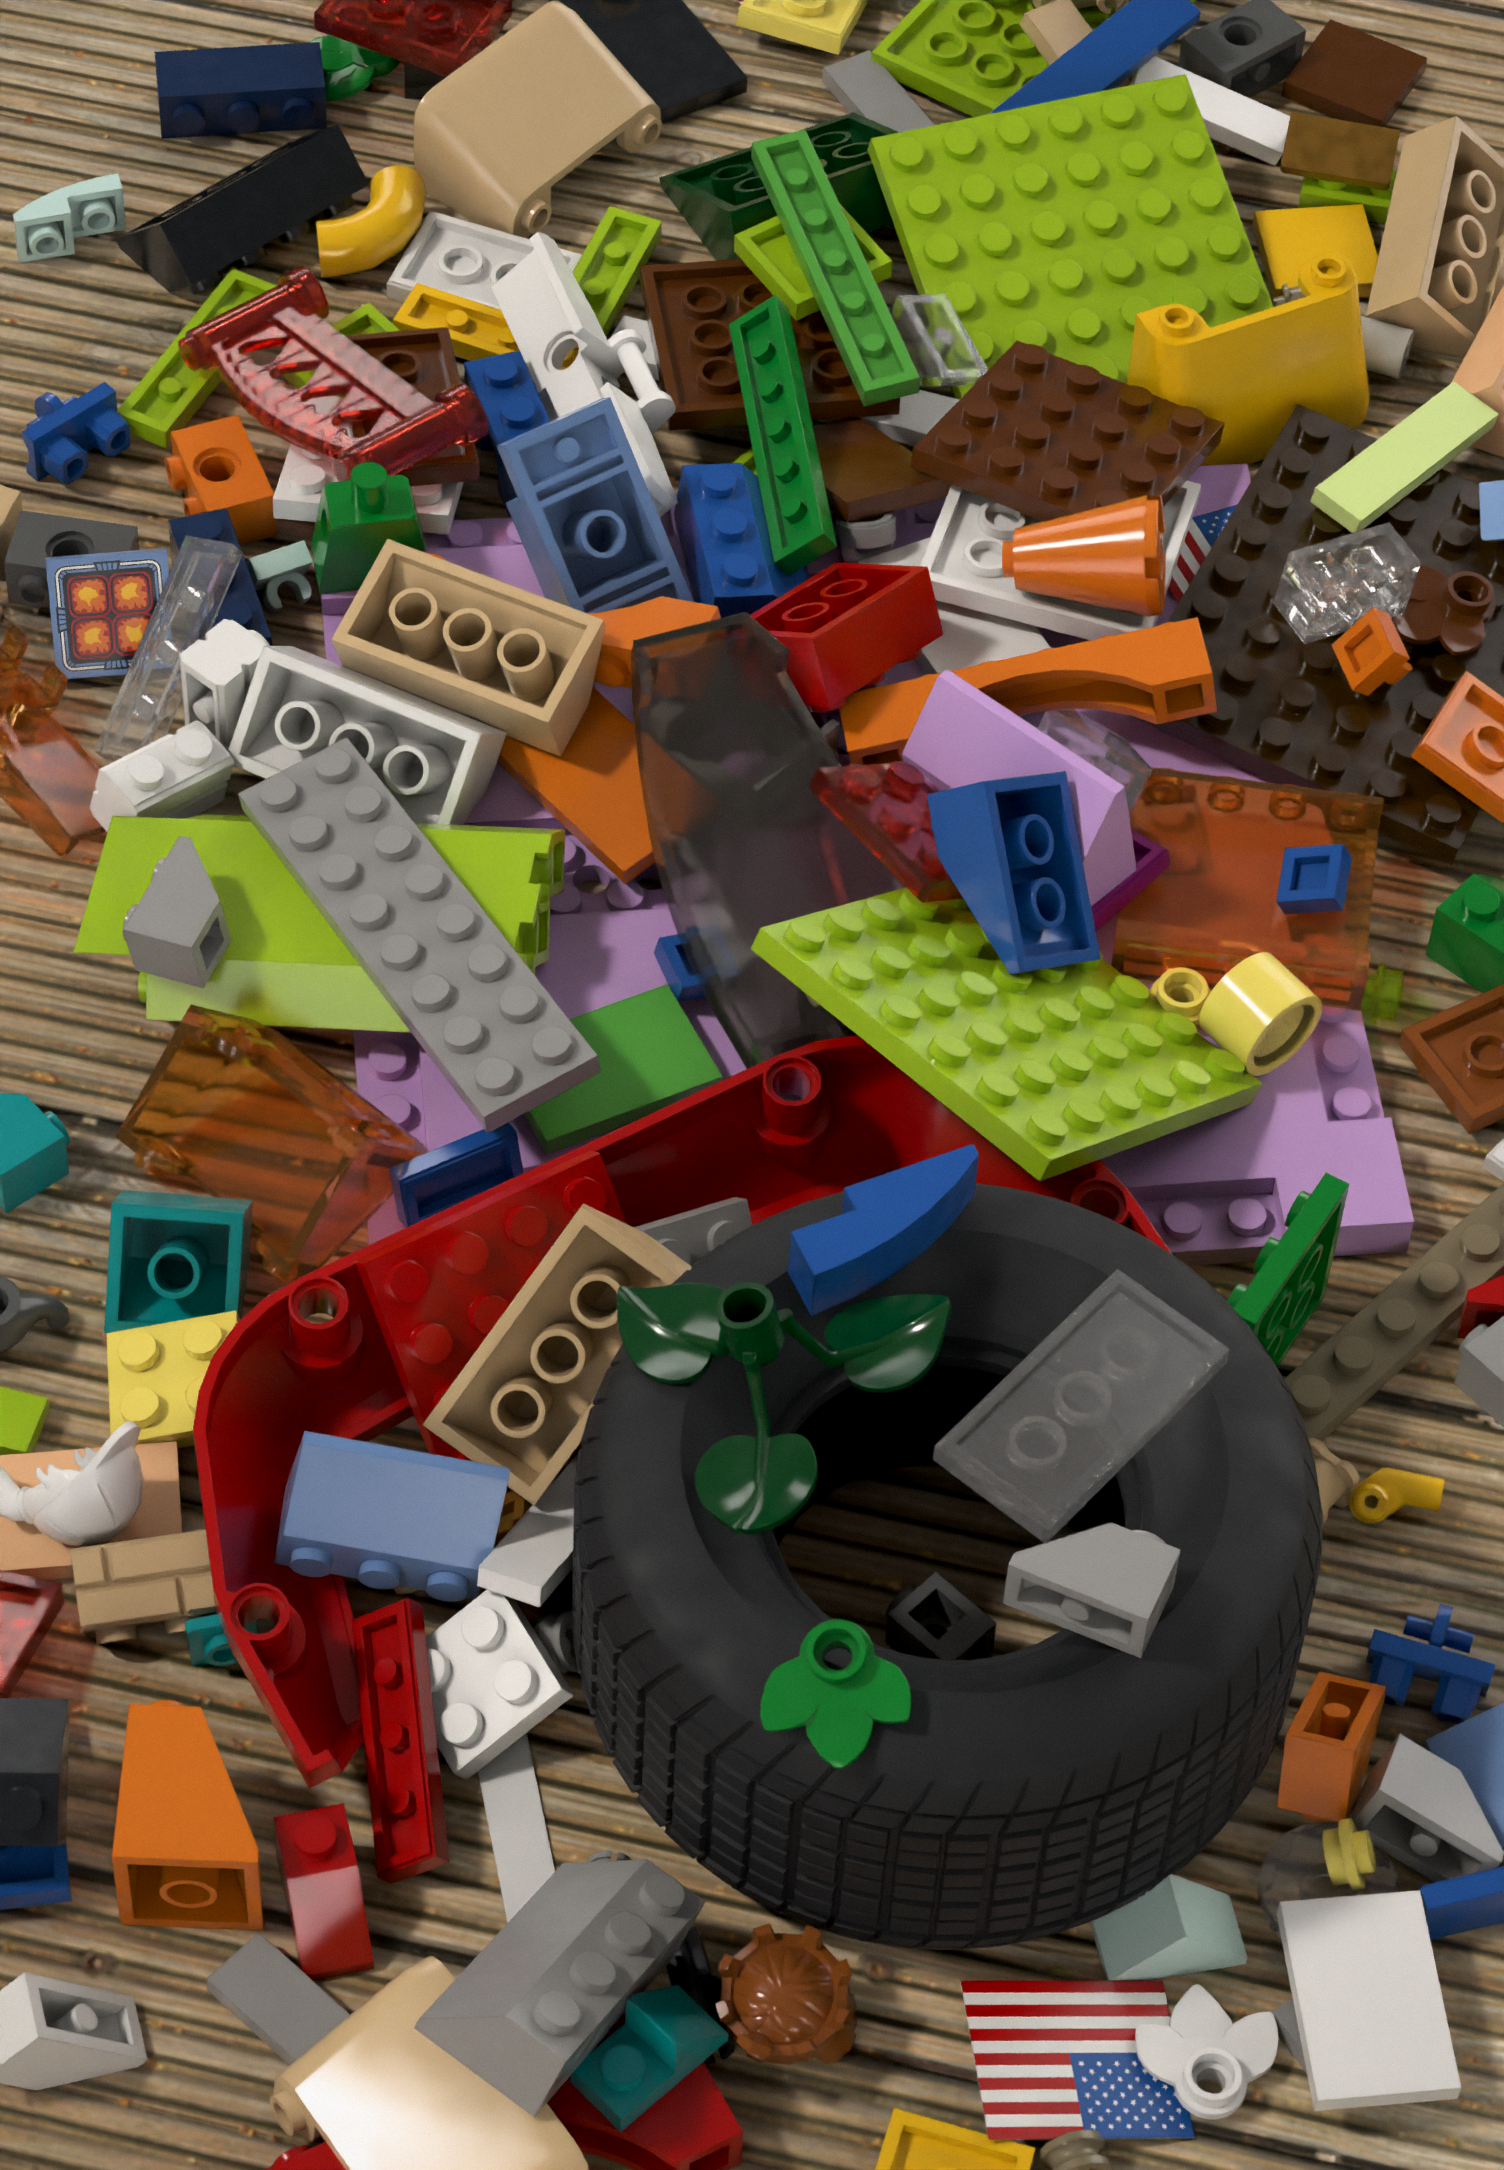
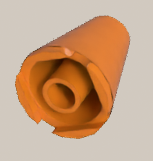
[1002,495,1166,617]

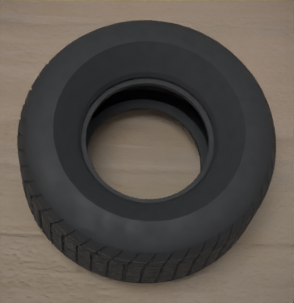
[572,1183,1322,1950]

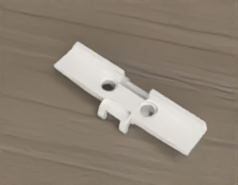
[491,232,678,518]

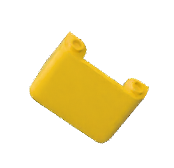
[1127,249,1370,466]

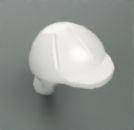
[0,1421,143,1547]

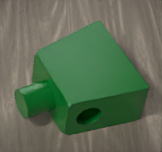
[311,462,427,594]

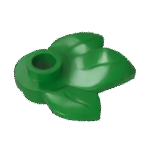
[310,17,403,102]
[760,1619,911,1770]

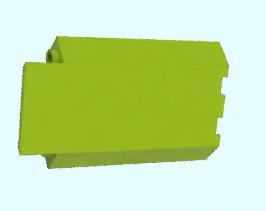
[73,814,565,1033]

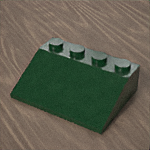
[659,112,899,261]

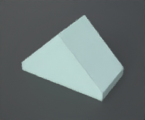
[1091,1874,1247,1981]

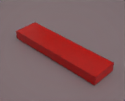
[352,1598,450,1884]

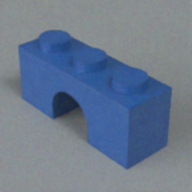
[464,350,550,517]

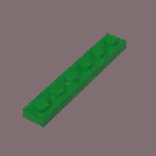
[729,295,837,576]

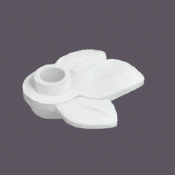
[1135,1984,1279,2119]

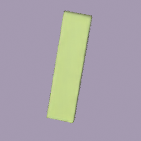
[1310,381,1499,535]

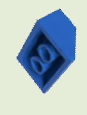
[674,463,810,631]

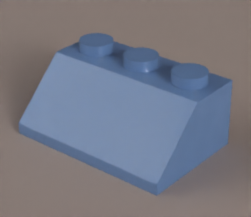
[273,1431,510,1601]

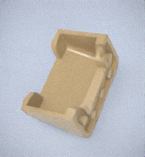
[413,1,662,238]
[270,1956,589,2170]

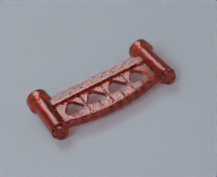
[178,266,488,481]

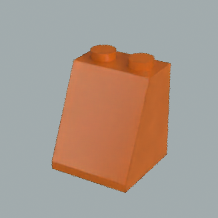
[112,1700,265,1931]

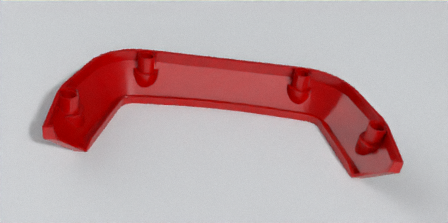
[193,1036,1173,1789]

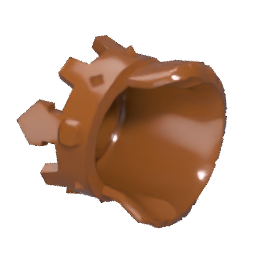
[715,1923,857,2065]

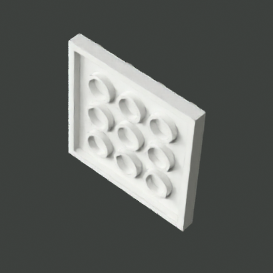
[920,480,1201,640]

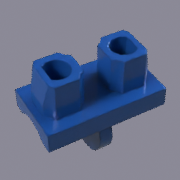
[22,382,131,485]
[1366,1604,1495,1725]

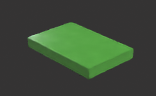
[524,984,723,1155]

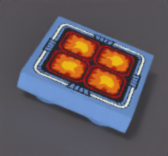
[45,548,178,680]

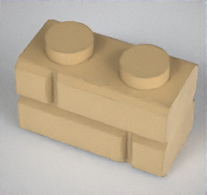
[70,1529,217,1644]

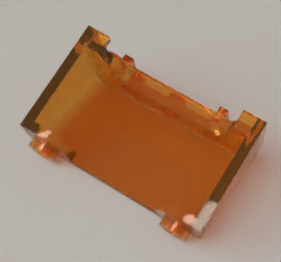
[115,1004,427,1283]

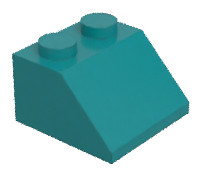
[104,1190,253,1333]

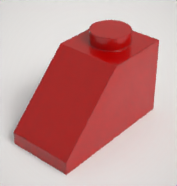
[273,1803,374,1981]

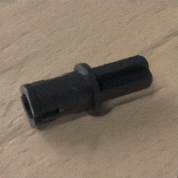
[666,1924,736,2065]

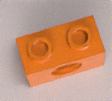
[165,414,277,545]

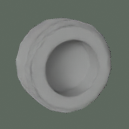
[836,512,897,563]

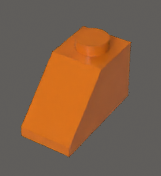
[1277,1671,1386,1822]

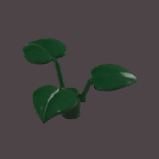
[617,1282,952,1535]

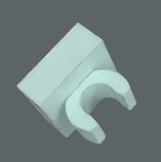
[246,540,313,614]

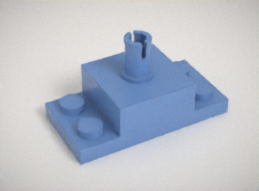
[497,397,694,613]

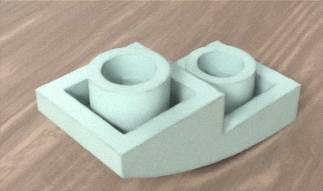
[13,173,126,263]

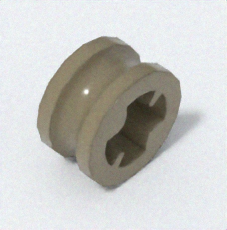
[1039,2130,1113,2170]

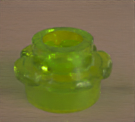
[1360,963,1404,1024]

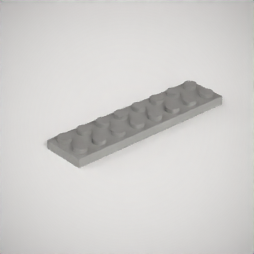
[238,737,601,1134]

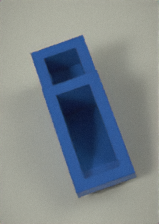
[788,1144,979,1316]

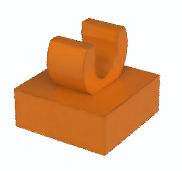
[1332,607,1413,696]

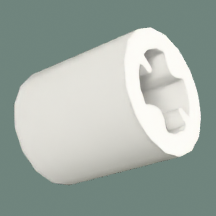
[1361,316,1414,379]

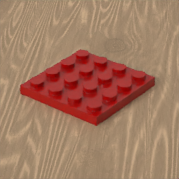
[354,1150,626,1461]

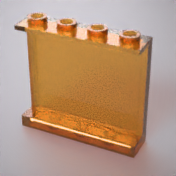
[1111,765,1384,1011]

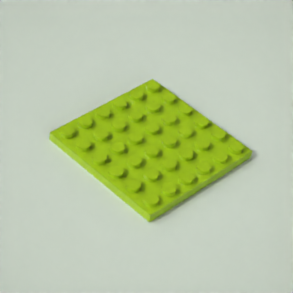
[868,74,1274,400]
[751,875,1262,1181]

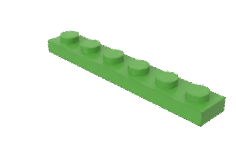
[751,129,920,407]

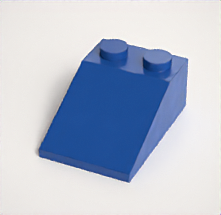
[927,771,1101,974]

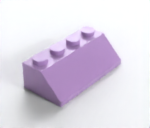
[902,669,1137,906]

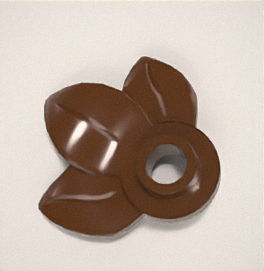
[1386,566,1496,656]

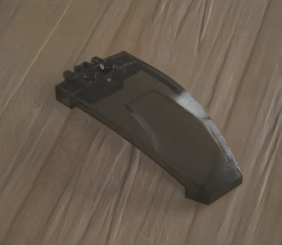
[631,612,914,1101]

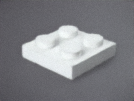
[426,1590,574,1780]

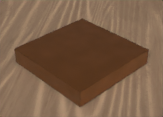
[1281,19,1427,127]

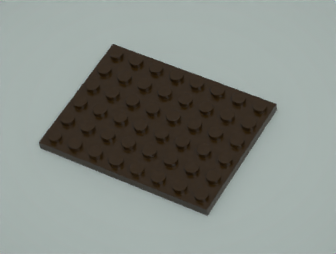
[1129,404,1504,865]

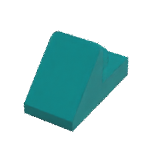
[570,1985,728,2132]

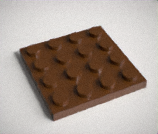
[640,259,900,430]
[910,340,1224,522]

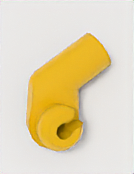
[1349,1467,1444,1524]

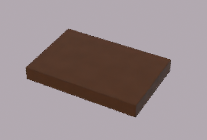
[813,417,949,523]

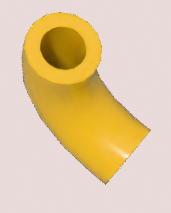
[316,165,426,278]

